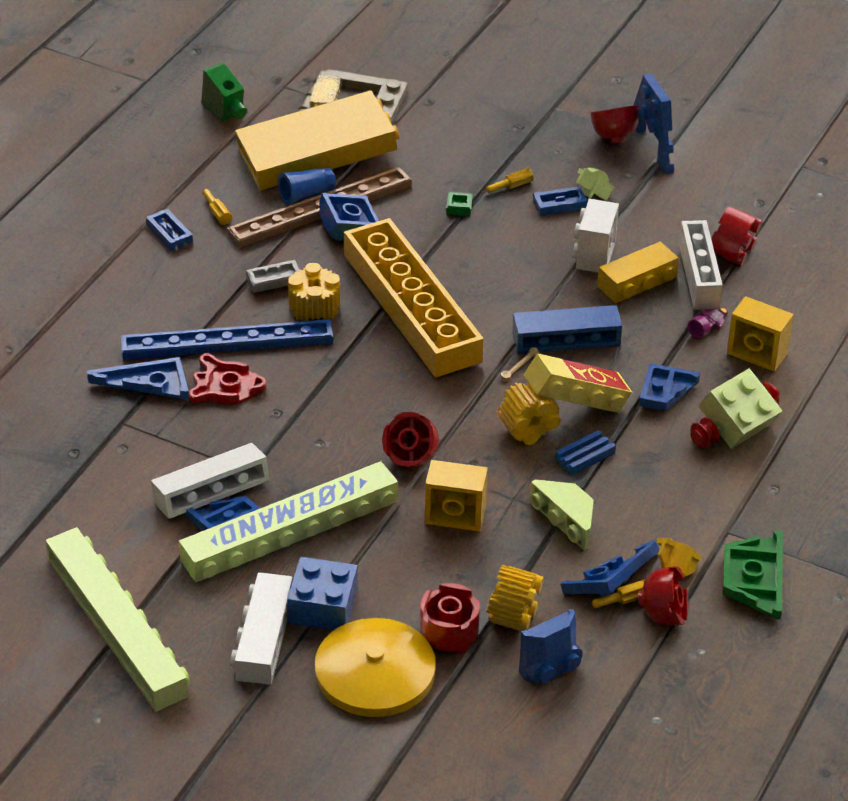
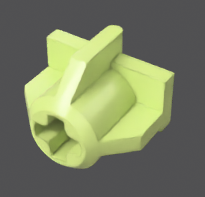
[576,168,615,201]

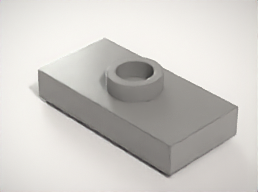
[246,260,300,293]

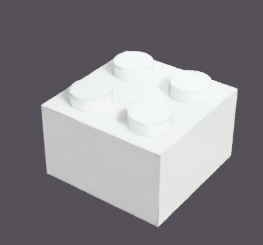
[573,199,619,272]

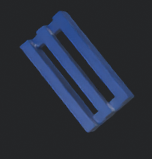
[533,186,587,216]
[146,209,193,251]
[555,430,616,475]

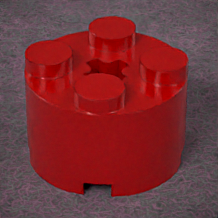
[711,206,763,266]
[420,583,480,653]

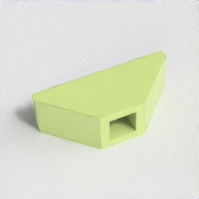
[530,480,594,551]

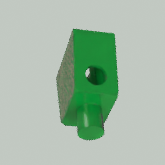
[201,62,248,120]

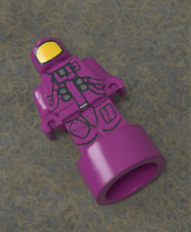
[687,307,728,339]

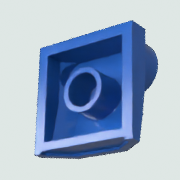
[319,193,379,241]
[519,609,583,684]

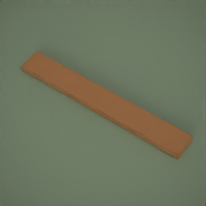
[227,167,412,248]

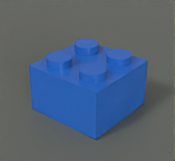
[287,557,358,630]

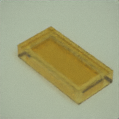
[309,74,342,108]

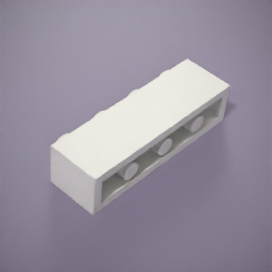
[679,220,723,310]
[151,443,270,519]
[230,573,293,685]

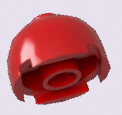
[590,105,639,143]
[382,411,439,468]
[638,566,689,626]

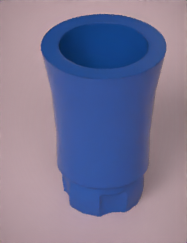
[278,168,336,206]

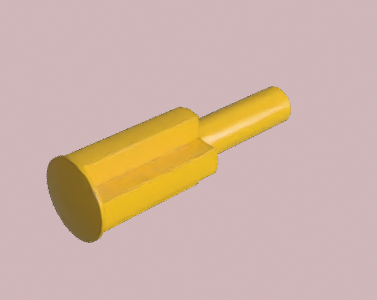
[486,168,534,193]
[202,189,233,225]
[592,580,645,608]

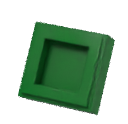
[446,192,473,216]

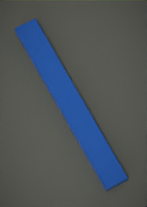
[121,320,333,360]

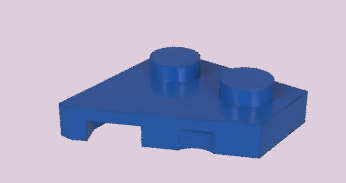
[639,363,700,411]
[185,496,260,531]

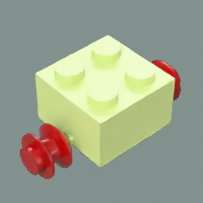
[690,368,782,449]

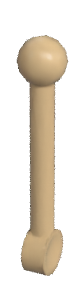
[501,347,539,382]

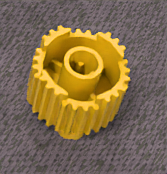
[288,263,340,322]
[496,382,561,445]
[487,565,544,631]

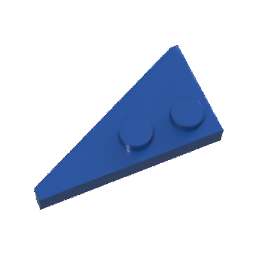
[87,357,189,399]
[560,540,659,596]

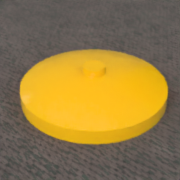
[315,618,436,717]

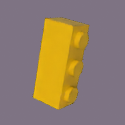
[597,241,679,304]

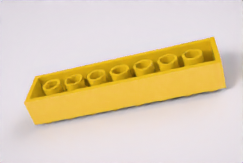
[344,218,484,378]

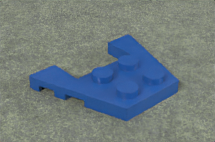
[633,74,674,174]

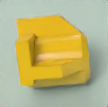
[656,538,702,577]

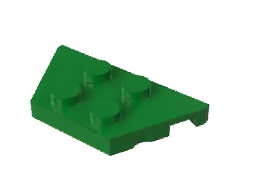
[722,530,783,619]

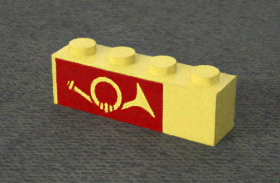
[523,353,632,413]

